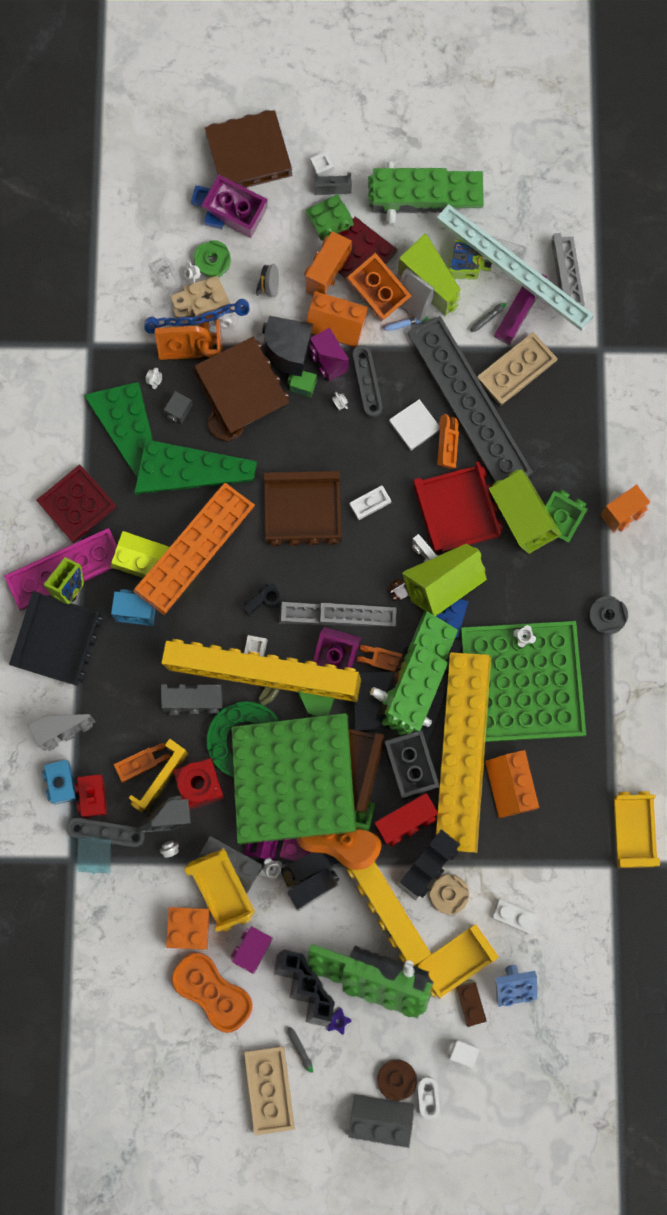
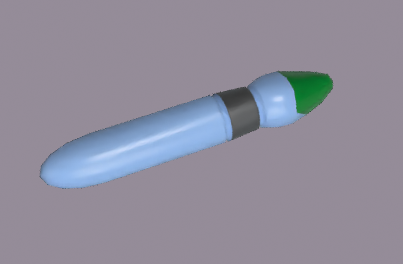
[384,316,428,331]

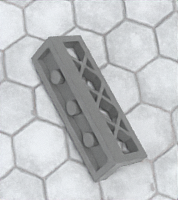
[551,233,585,307]

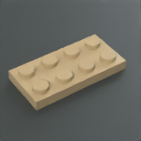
[477,332,557,406]
[244,1046,295,1135]

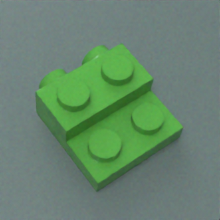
[305,194,354,241]
[545,489,588,543]

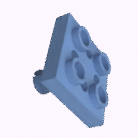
[496,965,538,1007]

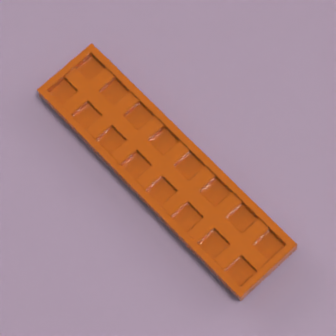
[133,483,255,615]

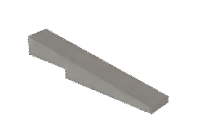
[279,602,396,627]

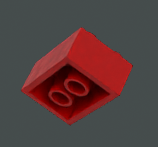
[374,793,438,847]

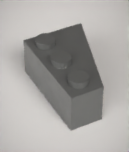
[161,684,223,716]

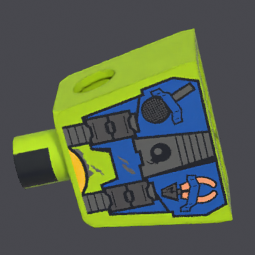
[449,239,492,279]
[44,557,84,604]

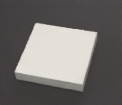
[389,399,440,451]

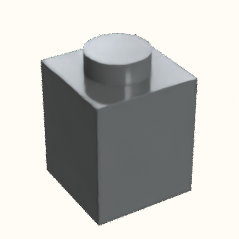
[164,391,193,424]

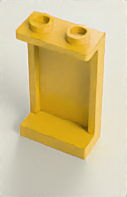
[129,739,189,813]
[613,791,660,868]
[184,848,255,932]
[416,924,499,999]

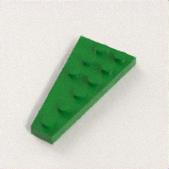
[84,382,153,493]
[135,439,257,495]

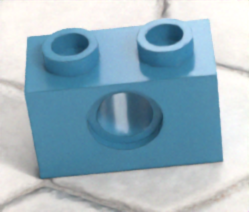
[42,760,78,805]

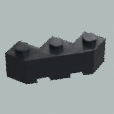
[397,829,460,900]
[274,950,335,1026]

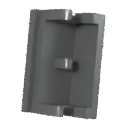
[314,172,352,195]

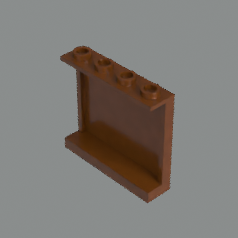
[205,110,292,188]
[192,336,289,436]
[264,471,342,546]
[349,729,385,814]

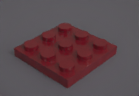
[338,216,398,278]
[36,464,117,543]

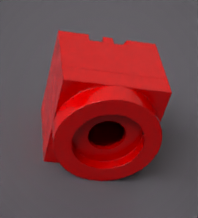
[173,758,224,810]

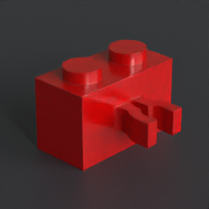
[75,774,107,818]

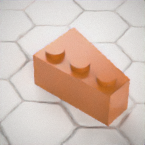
[304,231,352,296]

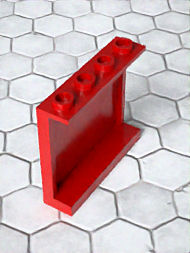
[413,462,503,554]

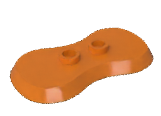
[296,830,381,870]
[171,952,253,1033]

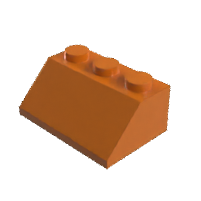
[346,253,412,322]
[306,291,368,348]
[485,750,539,818]

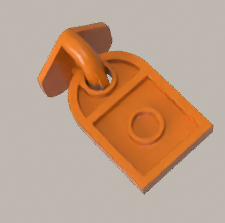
[155,308,232,360]

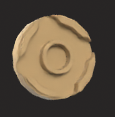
[429,875,469,915]

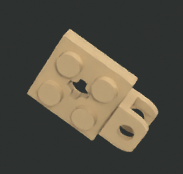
[171,275,231,318]

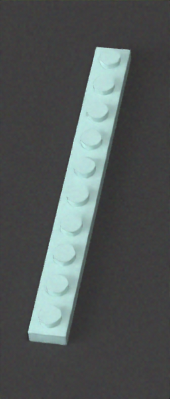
[437,205,594,331]

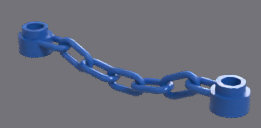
[144,299,250,334]

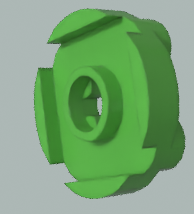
[194,240,231,278]

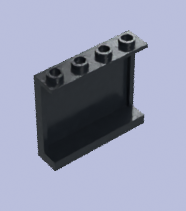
[9,591,103,686]

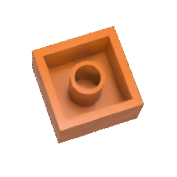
[600,484,651,533]
[166,907,210,950]

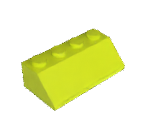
[110,531,170,578]

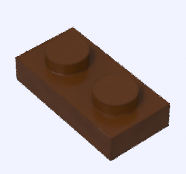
[456,982,487,1027]

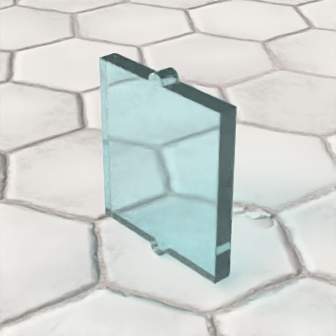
[77,836,111,874]

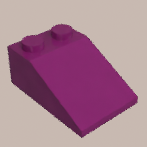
[201,175,268,238]
[313,627,361,670]

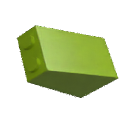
[398,234,461,316]
[489,469,562,554]
[402,544,487,616]

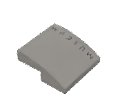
[399,268,434,321]

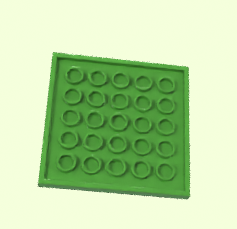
[461,621,586,742]
[232,713,356,844]

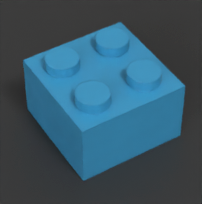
[111,589,156,626]

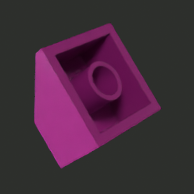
[309,328,349,382]
[230,926,273,974]

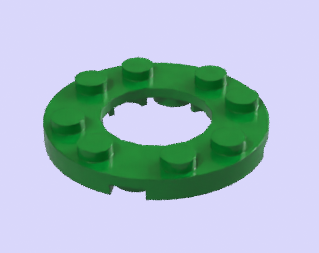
[207,702,279,778]

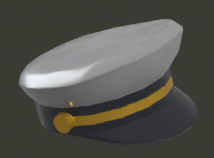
[256,264,279,298]

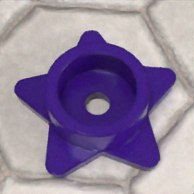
[327,1008,352,1035]

